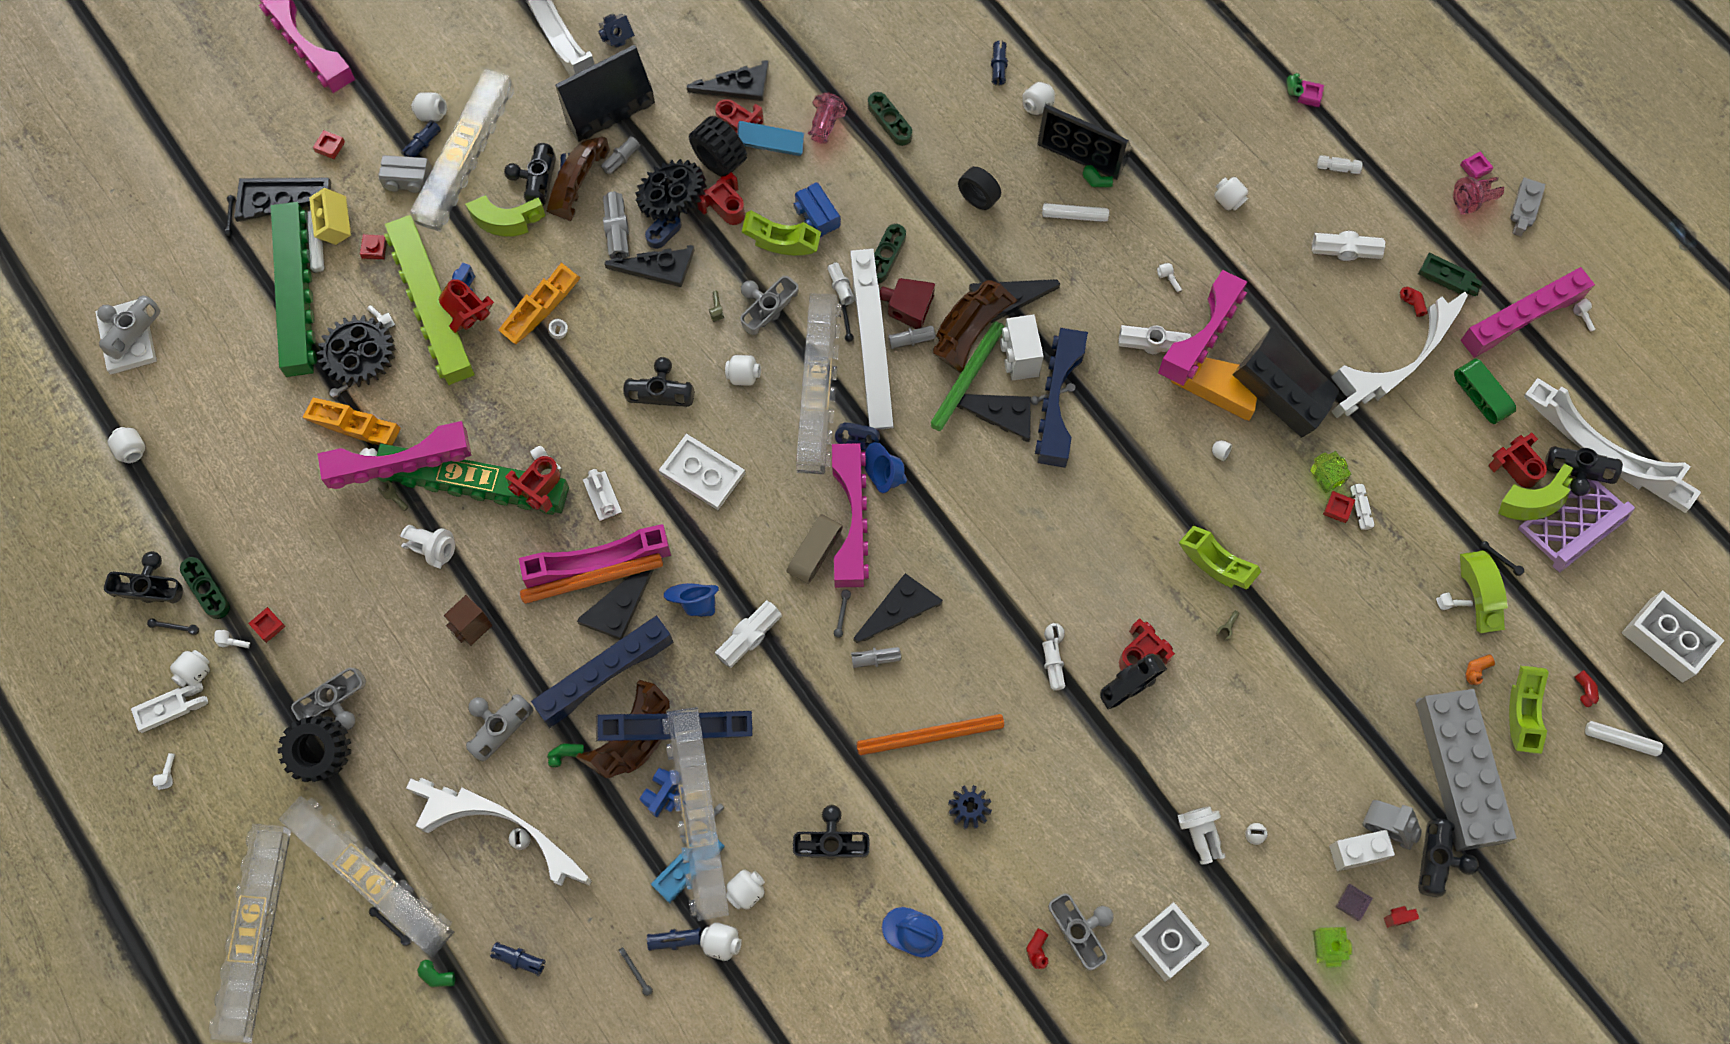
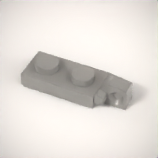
[1510,178,1546,237]

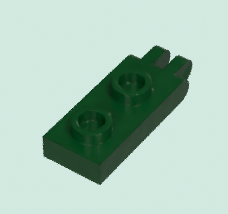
[1418,252,1483,296]

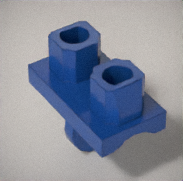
[639,768,685,818]

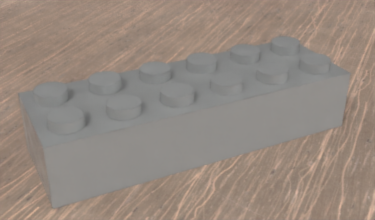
[1417,689,1517,852]

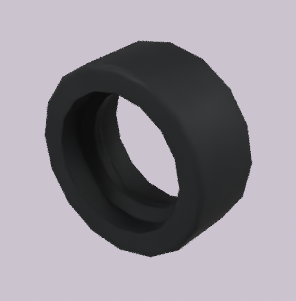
[958,166,1002,210]

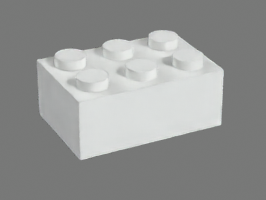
[1622,590,1725,683]

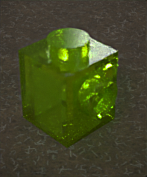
[1310,451,1352,493]
[1313,927,1352,968]

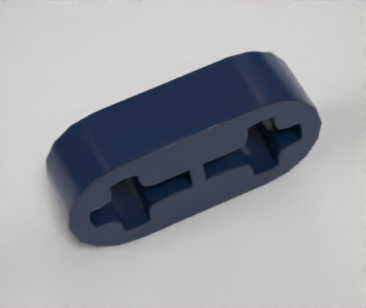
[645,215,682,249]
[835,422,880,451]

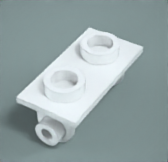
[583,469,622,521]

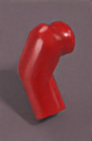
[1400,286,1428,317]
[1574,670,1599,707]
[1026,928,1049,969]

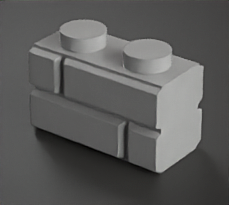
[379,155,432,193]

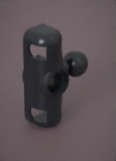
[504,143,556,206]
[623,357,695,407]
[1545,446,1623,496]
[104,551,183,604]
[1100,654,1167,710]
[793,804,870,860]
[1418,818,1479,897]

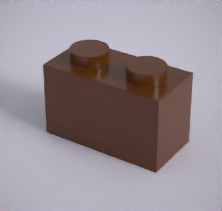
[443,595,493,646]

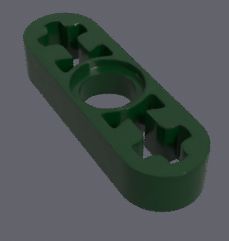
[868,92,912,146]
[874,224,906,284]
[180,557,230,619]

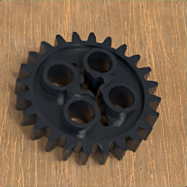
[635,159,707,222]
[317,315,396,387]

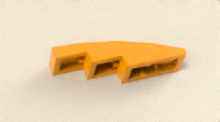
[498,262,581,344]
[303,397,401,445]

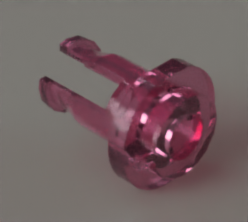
[808,93,847,144]
[1453,177,1504,215]

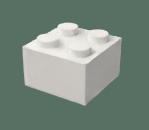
[1000,315,1044,381]
[1130,902,1209,981]

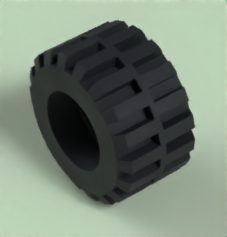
[689,116,747,177]
[278,715,351,782]

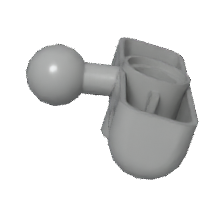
[740,276,799,335]
[97,295,160,359]
[291,668,366,730]
[466,694,533,761]
[1048,893,1114,971]

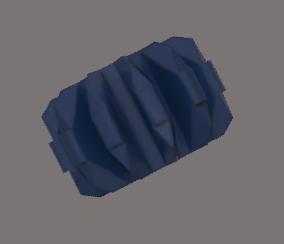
[948,785,992,829]

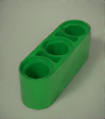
[1454,358,1516,424]

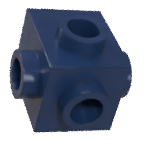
[598,13,635,48]

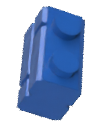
[793,182,841,237]

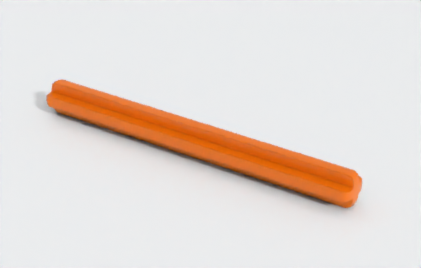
[520,553,663,604]
[856,714,1005,755]

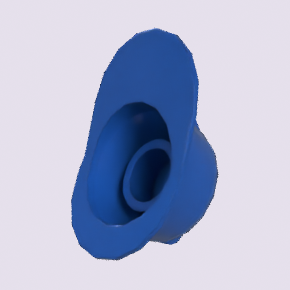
[865,442,907,493]
[664,583,719,617]
[882,907,943,958]

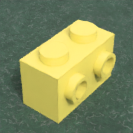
[309,188,351,245]

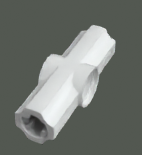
[1312,231,1385,261]
[1118,325,1191,354]
[715,600,782,668]

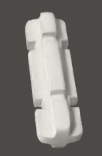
[1317,155,1362,174]
[1350,484,1374,530]

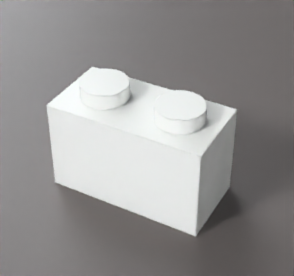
[1329,830,1395,871]

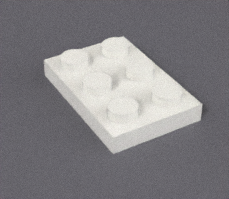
[95,299,157,375]
[659,434,745,510]

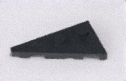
[687,60,769,101]
[605,245,695,287]
[969,279,1060,323]
[957,394,1031,442]
[577,569,654,640]
[853,573,943,643]

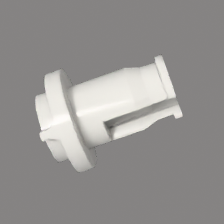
[400,525,455,569]
[1178,806,1225,864]

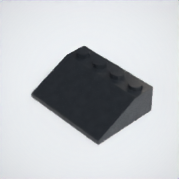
[555,44,655,142]
[1037,104,1131,180]
[1232,327,1340,438]

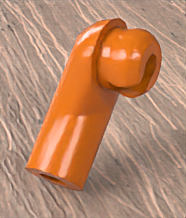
[1465,654,1495,685]

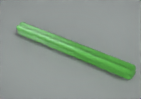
[931,321,1004,431]

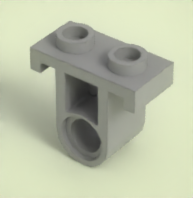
[1362,800,1422,850]

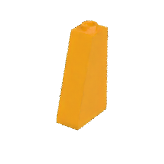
[1171,358,1257,421]

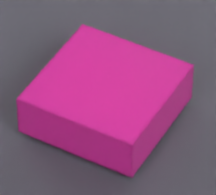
[1297,80,1324,107]
[1460,151,1494,181]

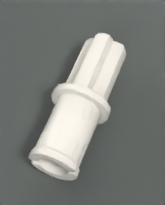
[827,262,855,305]
[1042,640,1065,691]

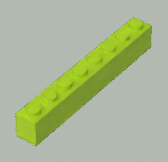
[384,215,475,385]

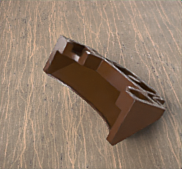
[547,136,610,221]
[933,280,1017,373]
[576,680,670,778]

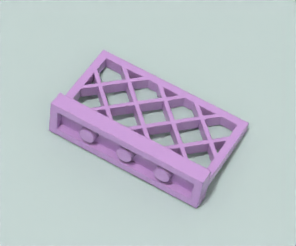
[1518,479,1635,573]

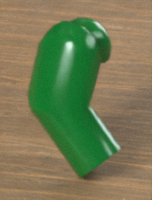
[1286,73,1304,96]
[1082,165,1113,188]
[547,744,583,767]
[417,960,455,987]

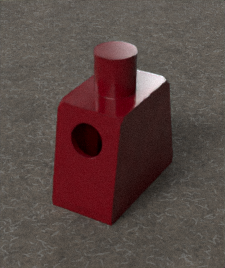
[879,278,935,329]

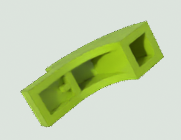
[465,195,546,237]
[741,210,821,256]
[1498,464,1573,520]
[1179,526,1261,589]
[1460,551,1508,633]
[1509,665,1549,754]

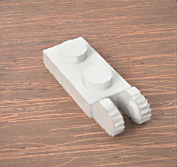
[131,682,208,733]

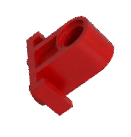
[715,99,764,133]
[697,172,745,225]
[439,279,494,333]
[1488,432,1547,488]
[505,456,560,513]
[1119,618,1175,670]

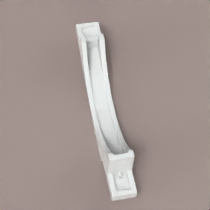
[526,0,595,77]
[851,249,893,430]
[1331,292,1468,418]
[1524,378,1701,513]
[406,778,591,886]

